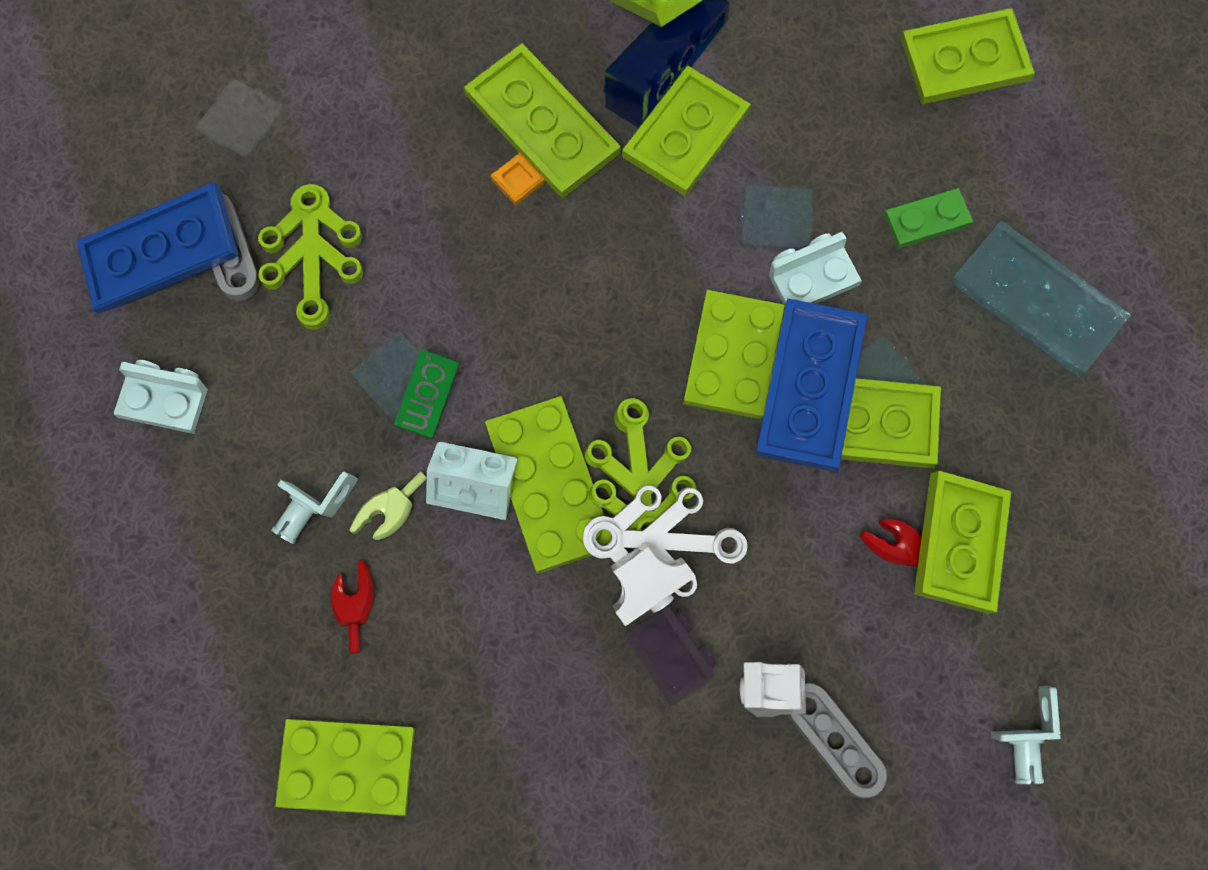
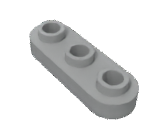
[212,193,260,301]
[788,684,887,799]

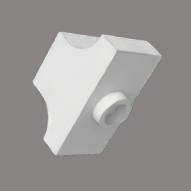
[611,542,696,626]
[740,662,806,717]

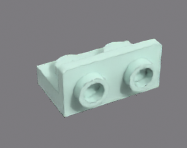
[769,232,862,306]
[114,360,208,434]
[426,442,517,520]

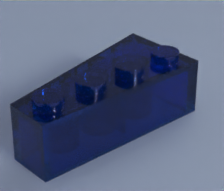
[603,0,730,128]

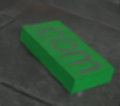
[394,349,459,439]

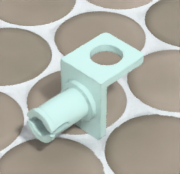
[271,472,358,544]
[991,686,1060,784]

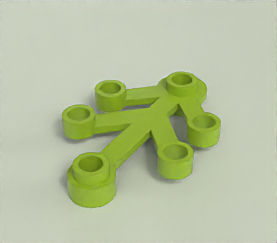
[258,184,363,330]
[585,398,696,549]

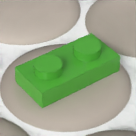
[884,188,973,249]

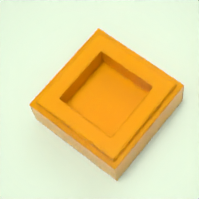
[490,153,545,206]

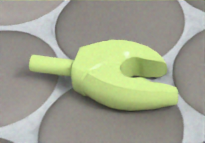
[350,471,427,540]

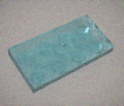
[951,220,1131,378]

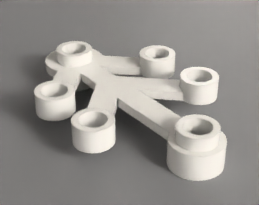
[583,485,747,597]

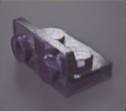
[624,605,716,708]

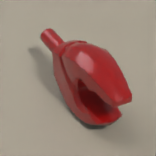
[859,519,922,567]
[331,560,374,654]

